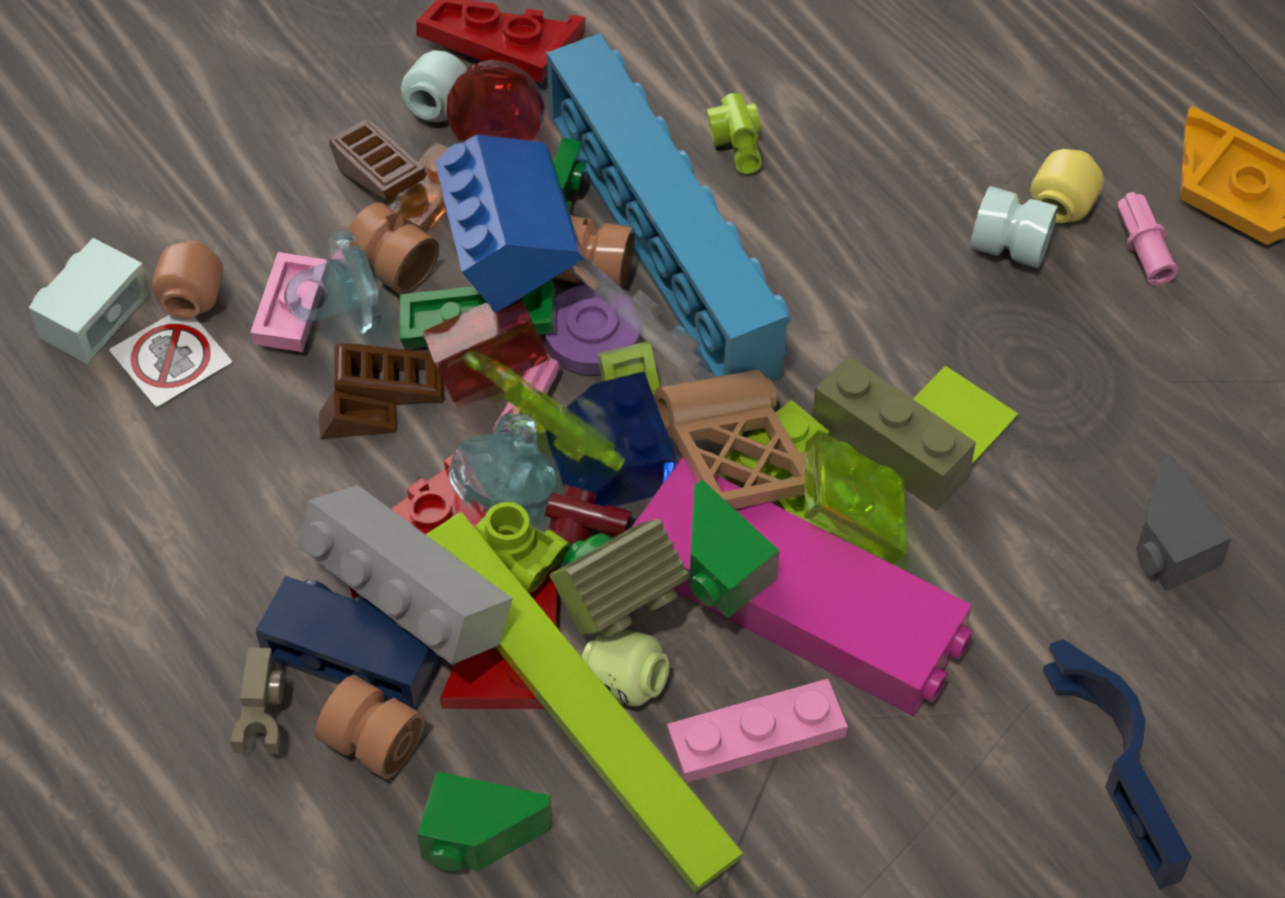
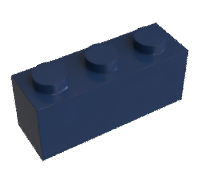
[255,575,442,710]

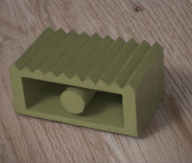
[549,518,689,638]

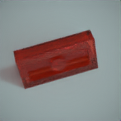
[423,298,549,403]

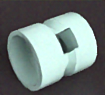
[970,186,1058,269]

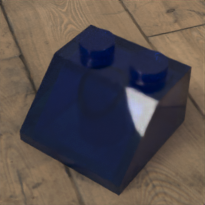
[544,371,676,507]

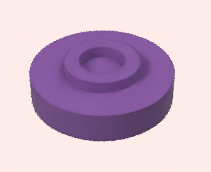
[544,284,641,375]

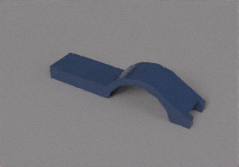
[1042,639,1192,889]

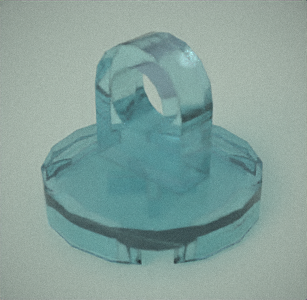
[284,230,382,333]
[449,414,557,518]

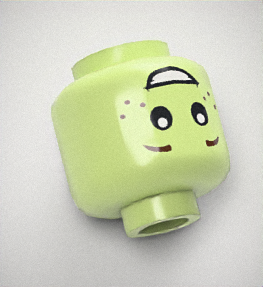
[582,628,669,706]

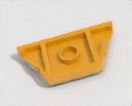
[1179,106,1285,245]

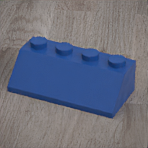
[435,135,584,313]

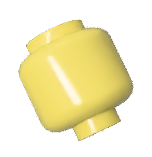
[1030,149,1104,223]

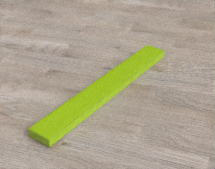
[426,512,743,894]

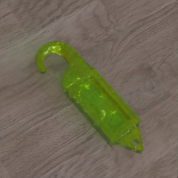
[463,351,625,471]

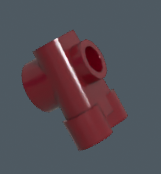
[545,485,633,544]

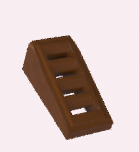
[329,119,427,200]
[334,343,442,404]

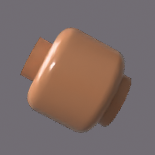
[152,240,224,319]

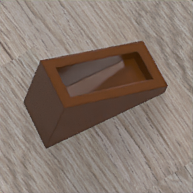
[319,391,396,439]

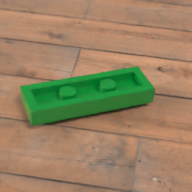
[399,279,556,349]

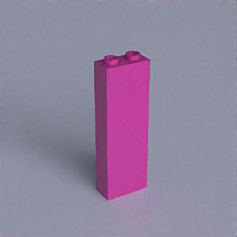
[632,458,974,717]

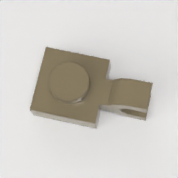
[231,647,285,754]

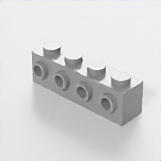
[298,485,513,664]

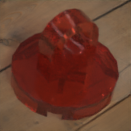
[446,60,545,142]

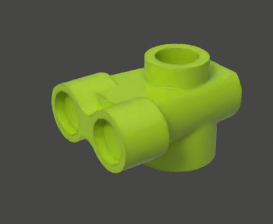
[706,93,762,174]
[475,502,571,593]

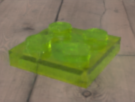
[804,430,906,565]

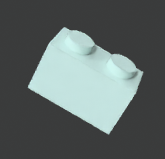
[28,238,150,364]

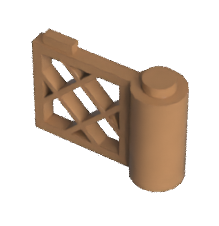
[653,369,821,509]

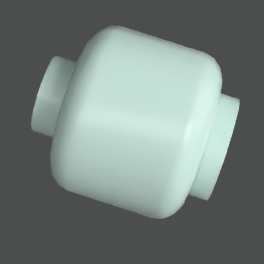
[401,50,472,123]

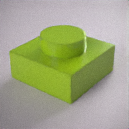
[597,341,660,407]

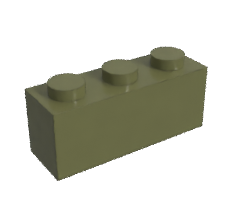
[812,355,976,511]

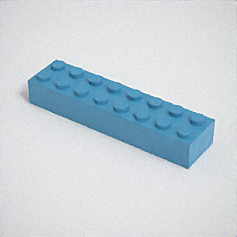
[547,33,791,382]

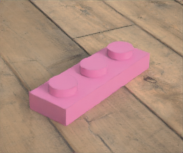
[667,679,848,783]

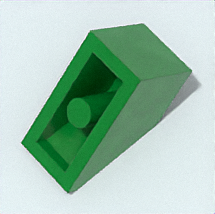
[689,479,780,618]
[417,771,552,872]

